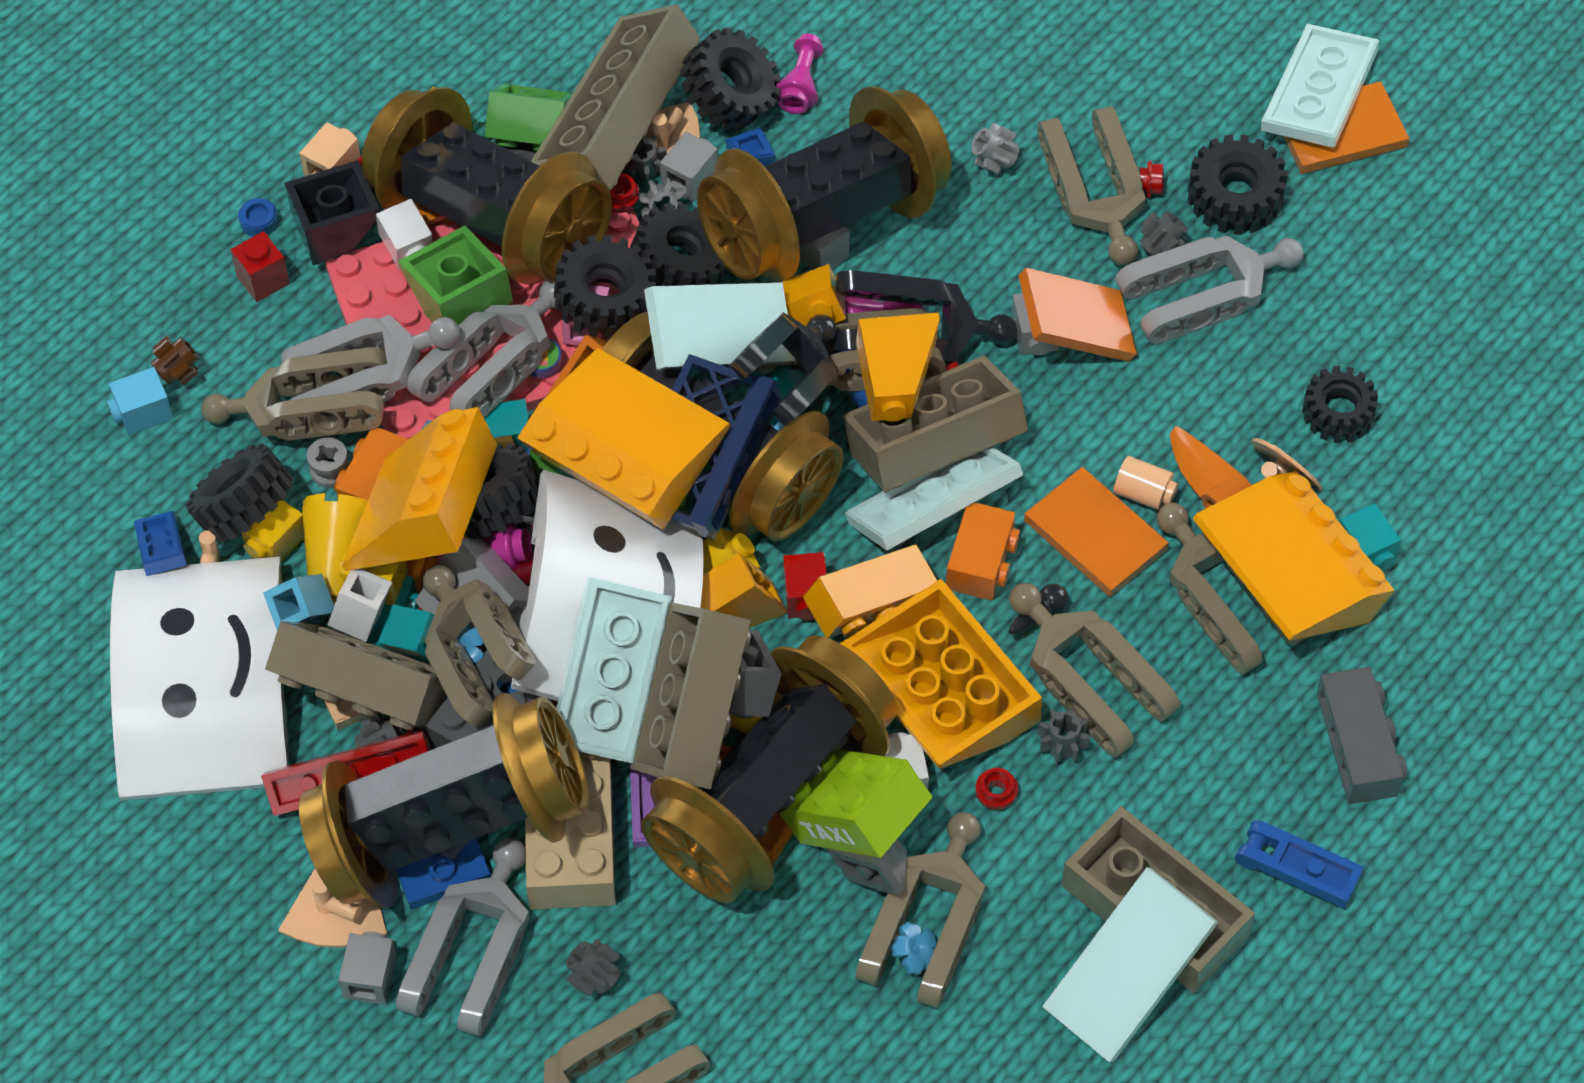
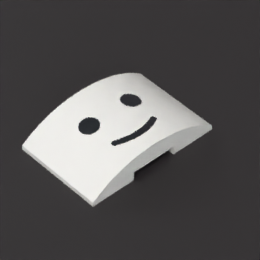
[511,470,703,701]
[110,557,289,801]

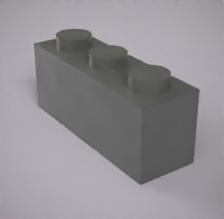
[1316,667,1407,805]

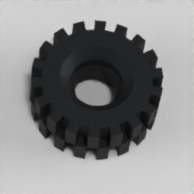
[680,28,780,130]
[1188,134,1288,235]
[630,203,727,286]
[553,235,656,339]
[186,443,293,543]
[464,443,540,539]

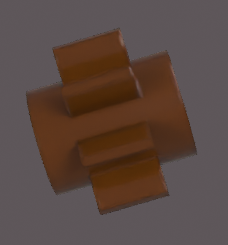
[150,336,200,385]

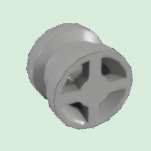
[307,438,350,488]

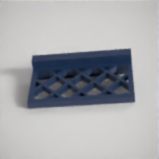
[670,354,782,541]

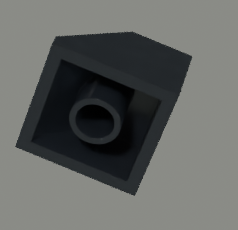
[284,160,380,265]

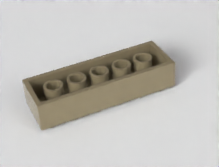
[531,4,700,191]

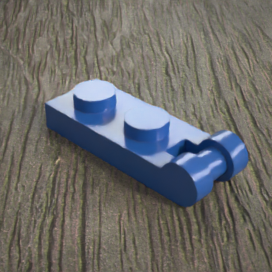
[1234,820,1364,909]

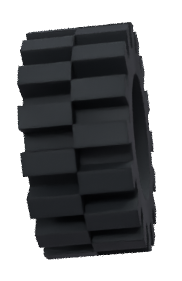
[1302,366,1378,443]

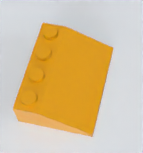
[517,348,731,530]
[342,407,497,571]
[1193,471,1395,641]
[840,579,1042,769]

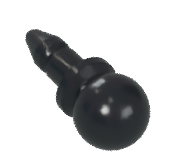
[1009,584,1070,635]

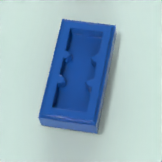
[134,511,187,576]
[396,838,491,910]

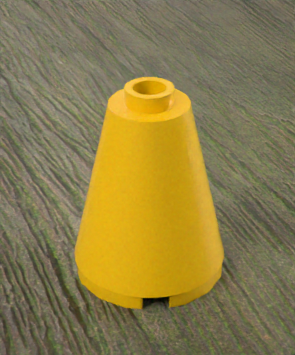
[302,493,368,606]

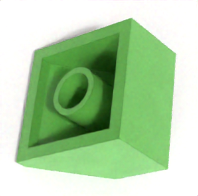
[485,83,573,151]
[398,226,513,326]

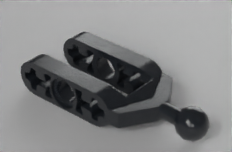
[833,270,1017,364]
[729,312,838,427]

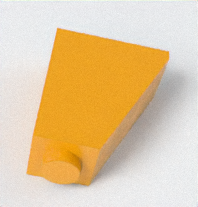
[856,313,940,421]
[700,553,787,628]

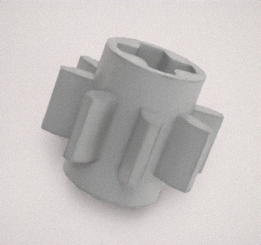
[971,123,1019,174]
[638,178,684,217]

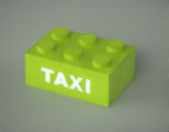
[779,749,933,858]

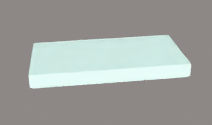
[1261,24,1379,148]
[644,282,795,370]
[845,446,1023,550]
[556,576,672,763]
[1042,867,1219,1062]

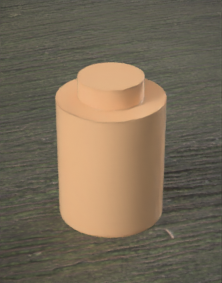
[1113,456,1178,510]

